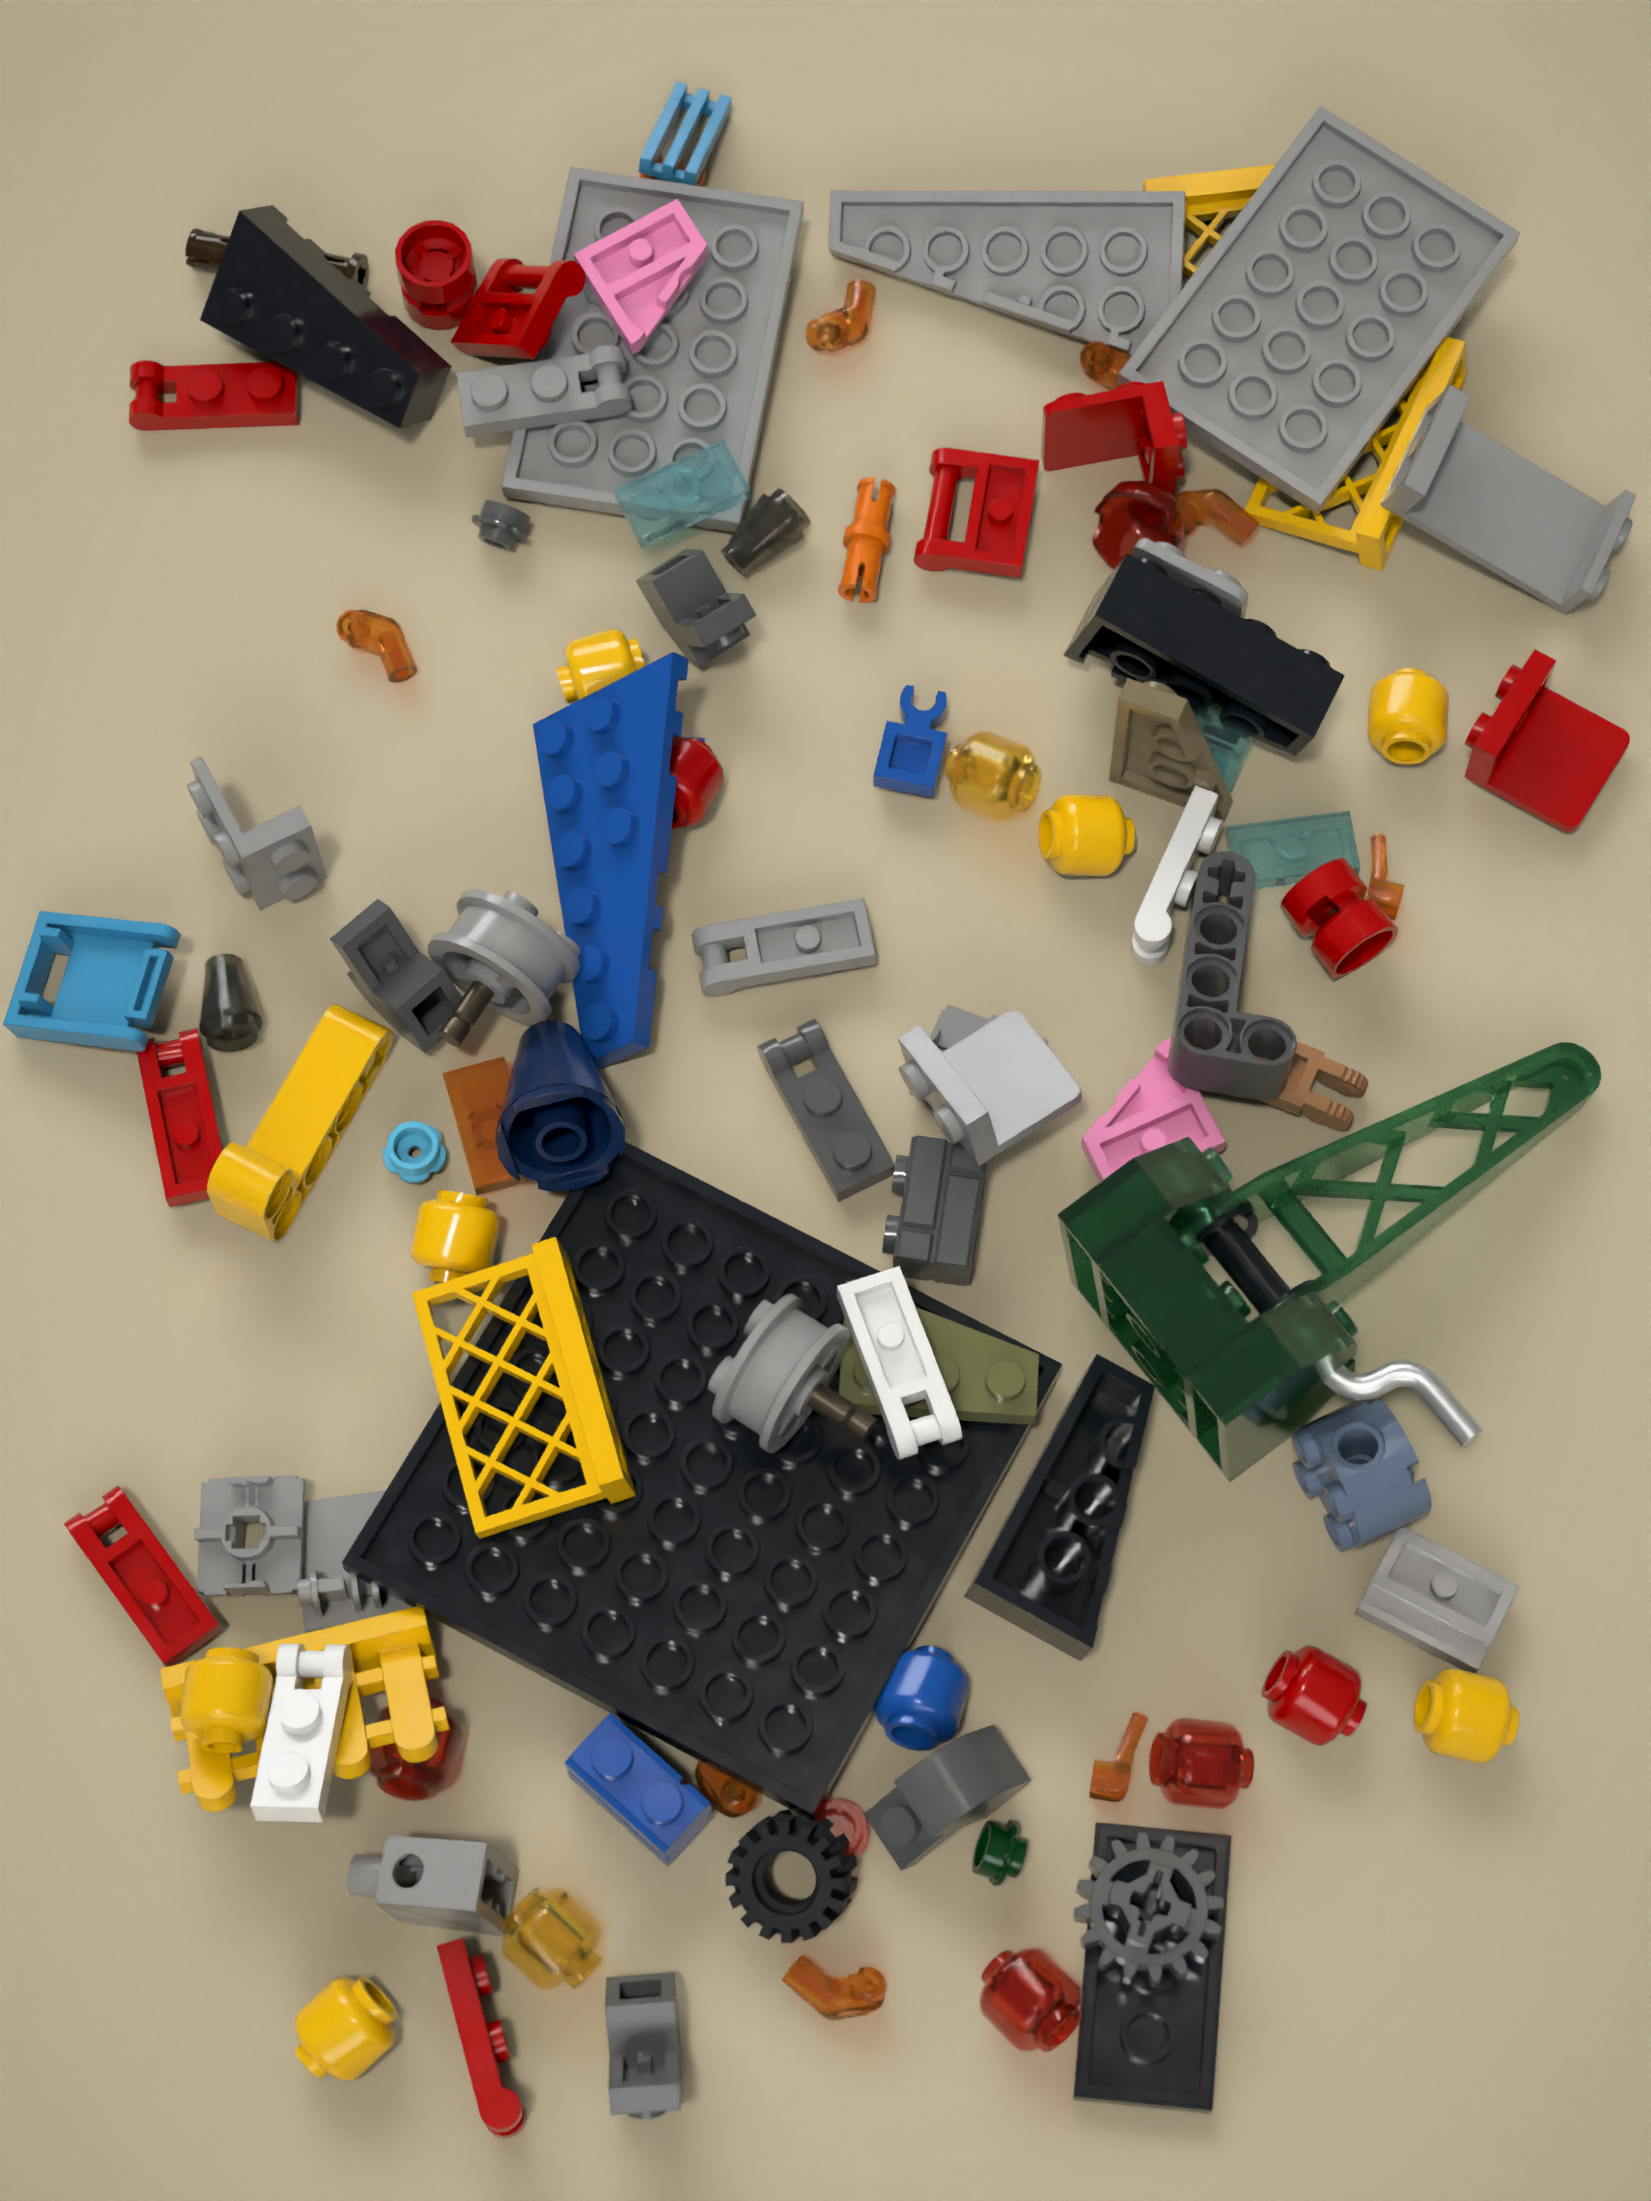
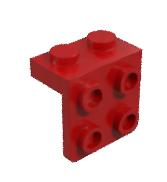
[1041,381,1187,508]
[1464,649,1630,832]

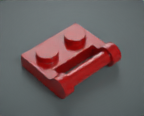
[450,258,586,359]
[913,448,1039,578]

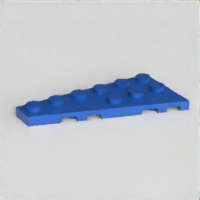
[533,652,689,1069]

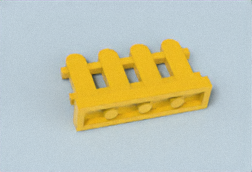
[160,1606,449,1812]

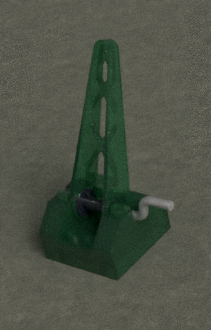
[1057,1042,1602,1482]

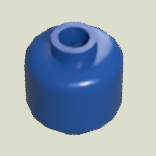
[874,1646,969,1751]

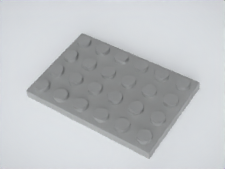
[1117,106,1520,514]
[501,167,804,533]

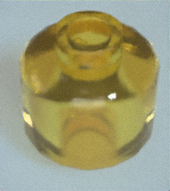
[945,731,1042,820]
[499,1887,601,1991]

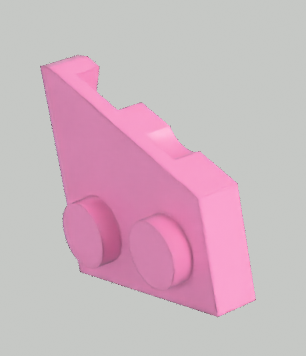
[574,199,708,355]
[1081,1038,1226,1201]

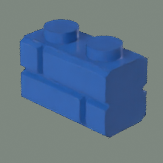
[565,1713,713,1867]

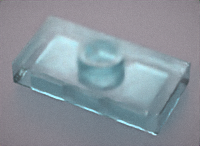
[614,440,751,548]
[1225,811,1361,889]

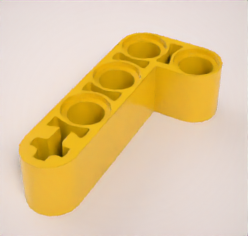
[207,1004,394,1243]

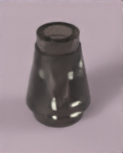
[721,488,811,577]
[199,954,262,1052]

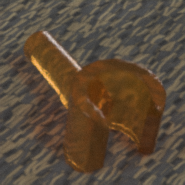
[1365,834,1405,920]
[1089,1712,1148,1802]

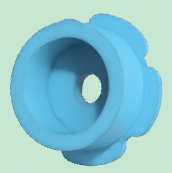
[383,1121,446,1183]

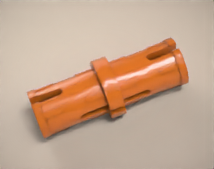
[838,477,896,603]

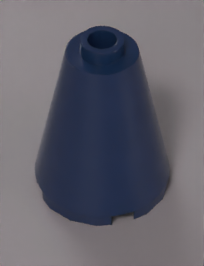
[495,1020,626,1192]

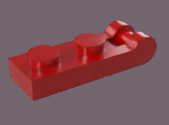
[129,360,299,431]
[136,1028,223,1207]
[63,1485,223,1667]
[436,1938,526,2139]

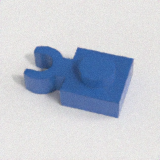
[873,685,947,798]

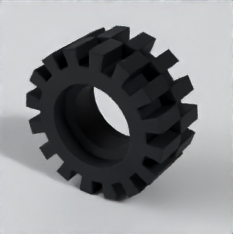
[725,1809,858,1943]

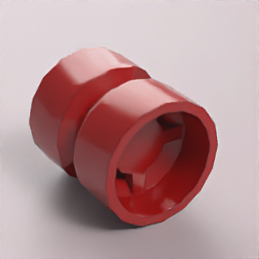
[395,220,478,331]
[1280,858,1398,978]

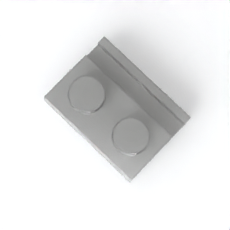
[1355,1527,1520,1673]

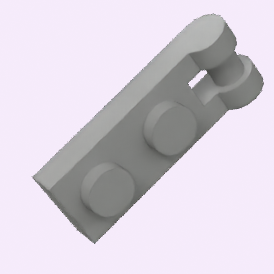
[456,345,632,437]
[691,898,876,997]

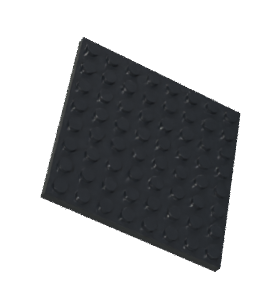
[342,1142,1062,1820]

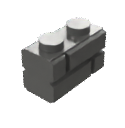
[882,1135,988,1286]

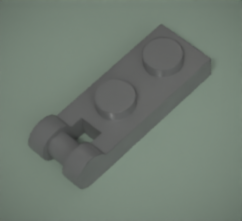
[757,1019,895,1202]

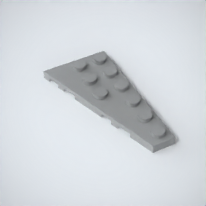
[828,190,1187,357]

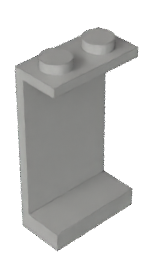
[1380,385,1637,614]

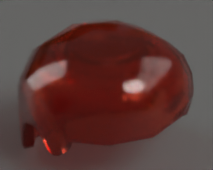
[1092,480,1184,569]

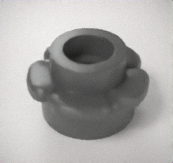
[472,500,530,551]

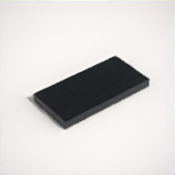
[1073,1823,1231,2114]

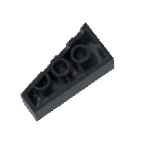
[200,205,452,429]
[1063,553,1345,756]
[964,1354,1155,1661]

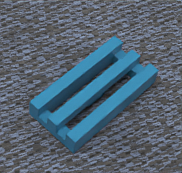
[639,82,732,186]

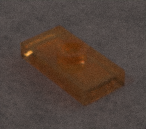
[442,1056,531,1196]

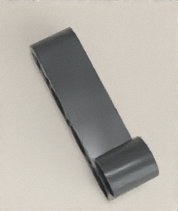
[1167,851,1297,1100]

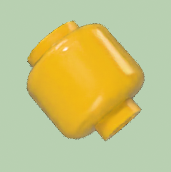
[556,628,646,703]
[1367,668,1449,764]
[1038,794,1135,876]
[411,1190,500,1283]
[180,1647,273,1754]
[1413,1669,1519,1763]
[294,1977,398,2081]

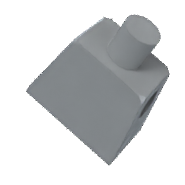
[347,1835,519,1937]

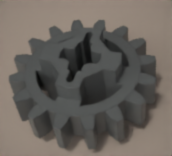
[1073,1832,1224,1987]

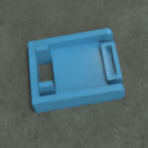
[3,911,181,1052]

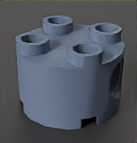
[1291,1399,1432,1552]

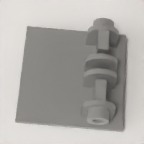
[297,1490,428,1633]

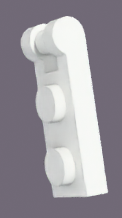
[1131,785,1223,966]
[837,1266,962,1460]
[250,1644,352,1822]

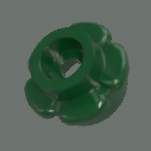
[972,1820,1027,1886]

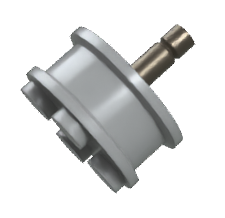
[427,890,581,1047]
[708,1293,877,1454]

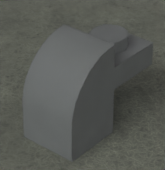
[635,549,756,666]
[330,899,462,1053]
[864,1725,1031,1871]
[605,1972,683,2119]

